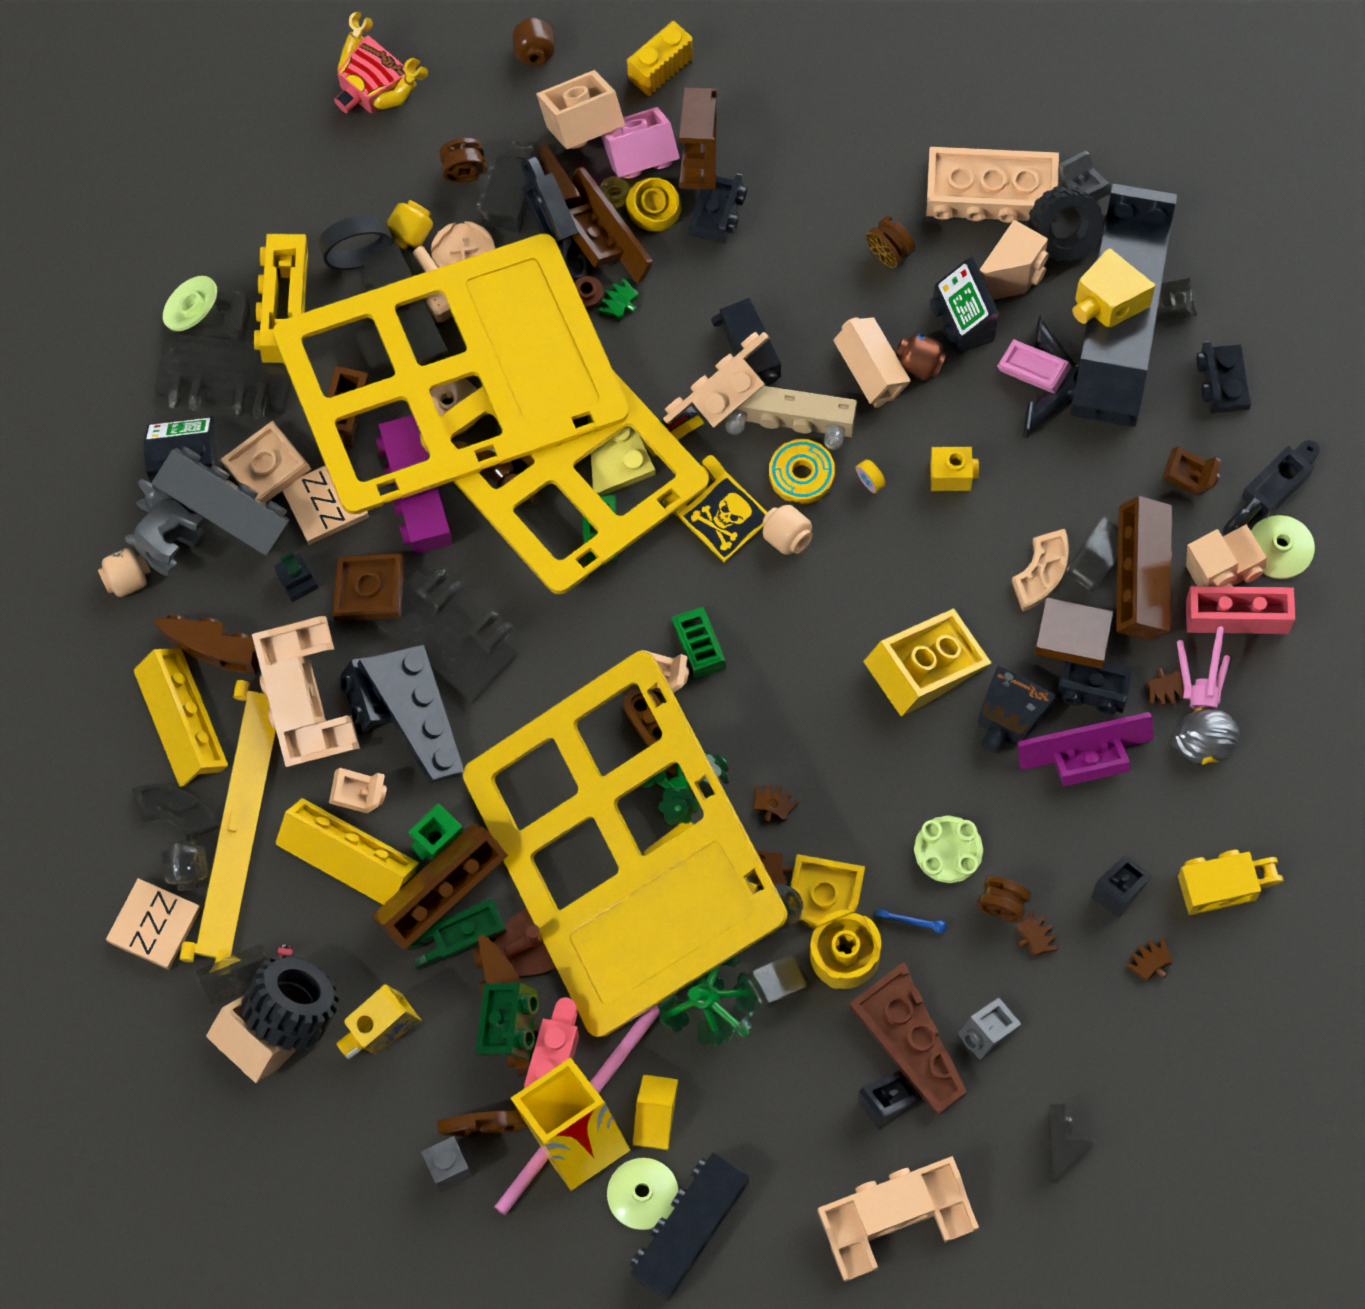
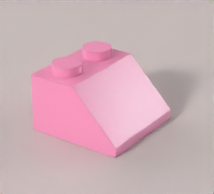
[600,107,680,178]

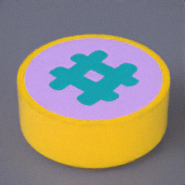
[856,459,886,493]

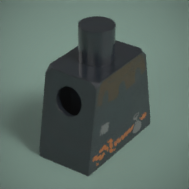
[978,665,1056,753]

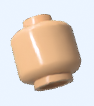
[763,505,813,555]
[98,548,151,597]

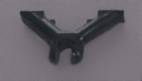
[1023,315,1080,437]

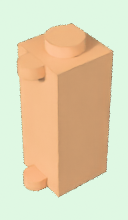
[833,317,911,408]

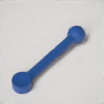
[874,909,947,934]

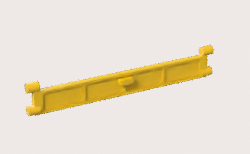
[179,680,276,969]

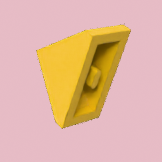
[633,1075,678,1150]

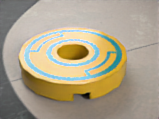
[769,439,835,504]

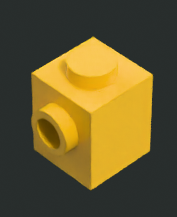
[930,447,979,491]

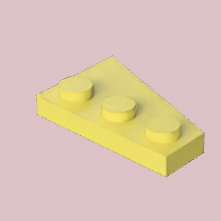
[588,415,656,496]

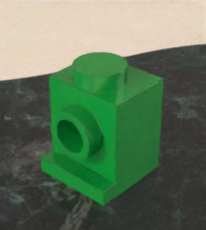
[409,803,464,860]

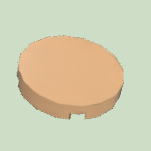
[431,221,495,268]

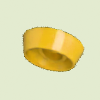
[626,178,682,232]

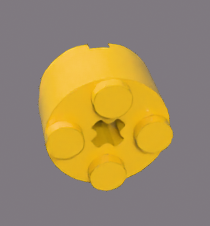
[810,910,881,989]

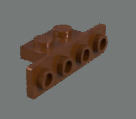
[569,167,653,283]

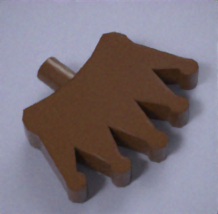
[1147,668,1184,707]
[754,784,799,822]
[753,850,793,890]
[1016,910,1058,956]
[1126,938,1172,982]

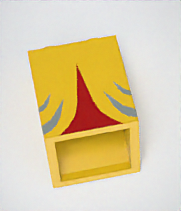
[511,1057,630,1191]

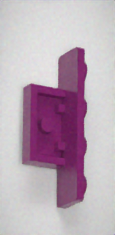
[1017,712,1154,787]

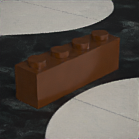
[1116,496,1173,641]
[371,823,508,950]

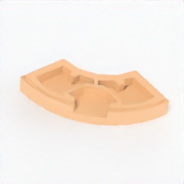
[1012,529,1069,611]

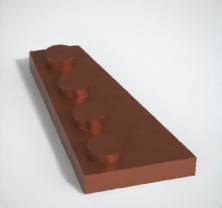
[849,962,966,1116]

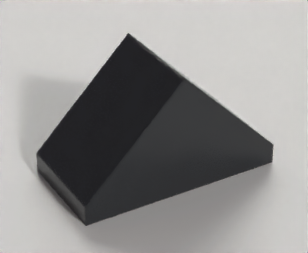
[1091,856,1152,918]
[858,1070,923,1130]

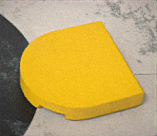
[790,854,865,929]

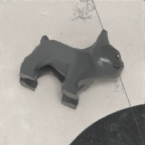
[125,479,206,576]

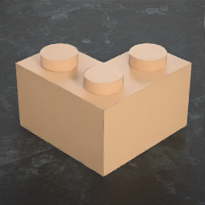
[1186,524,1267,587]

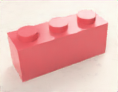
[1186,586,1295,634]

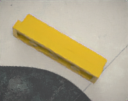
[134,648,228,787]
[276,798,419,905]

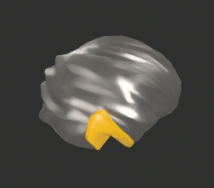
[1171,707,1240,765]

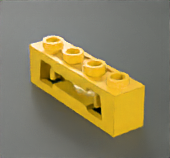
[254,234,308,363]

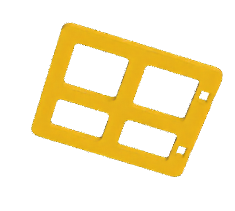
[420,369,709,594]

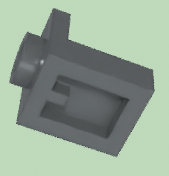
[958,998,1022,1060]

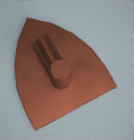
[493,908,557,977]

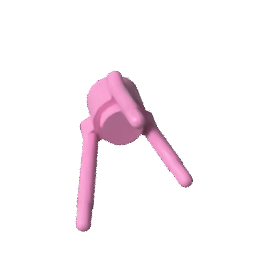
[1177,626,1230,710]

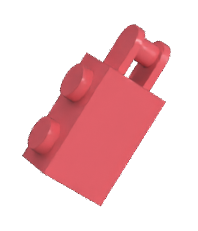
[524,997,580,1088]

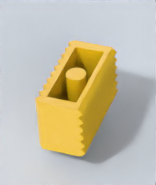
[626,21,693,96]

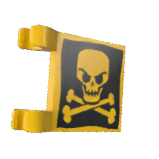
[663,455,767,563]

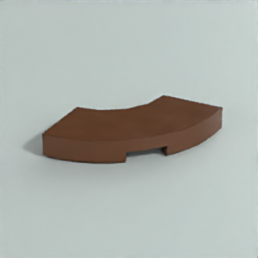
[437,1110,529,1137]

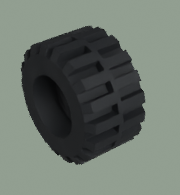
[241,955,340,1051]

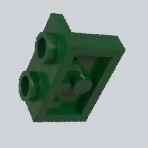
[475,982,539,1060]

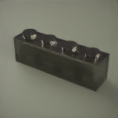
[359,243,449,366]

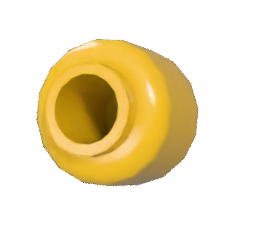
[387,200,433,251]

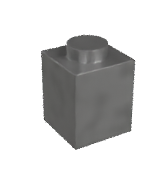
[421,1136,472,1192]

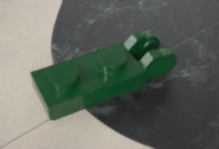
[407,898,507,970]

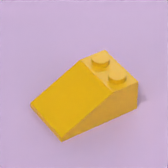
[863,608,991,717]

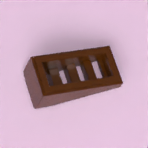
[540,145,581,209]

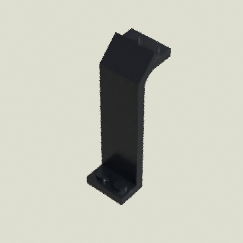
[1070,183,1177,427]

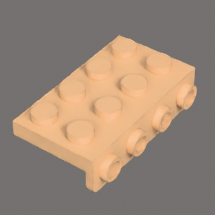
[926,147,1059,223]

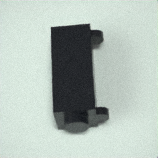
[711,297,781,386]

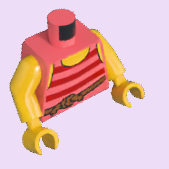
[334,12,428,113]

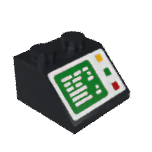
[930,257,999,354]
[144,416,217,483]

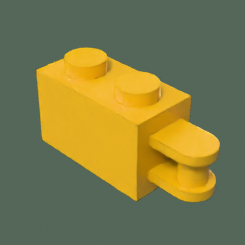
[1178,850,1284,915]

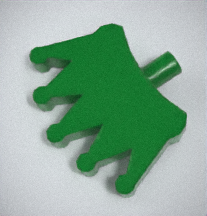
[599,278,639,319]

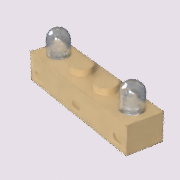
[725,386,857,450]

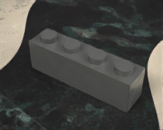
[151,447,291,556]

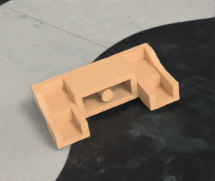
[252,616,360,767]

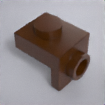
[1162,446,1221,496]

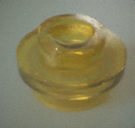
[599,176,630,208]

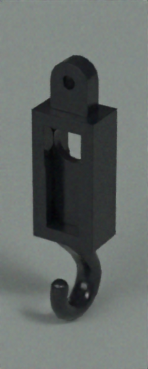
[521,156,590,282]
[1223,440,1320,536]

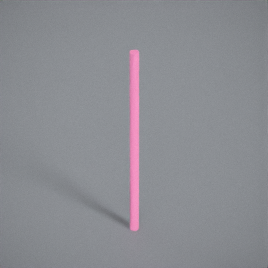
[494,992,677,1216]

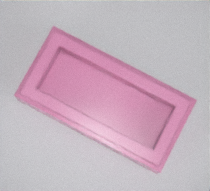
[997,339,1071,394]

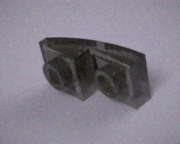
[1065,517,1118,592]
[746,954,811,1007]

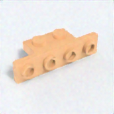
[663,332,770,428]

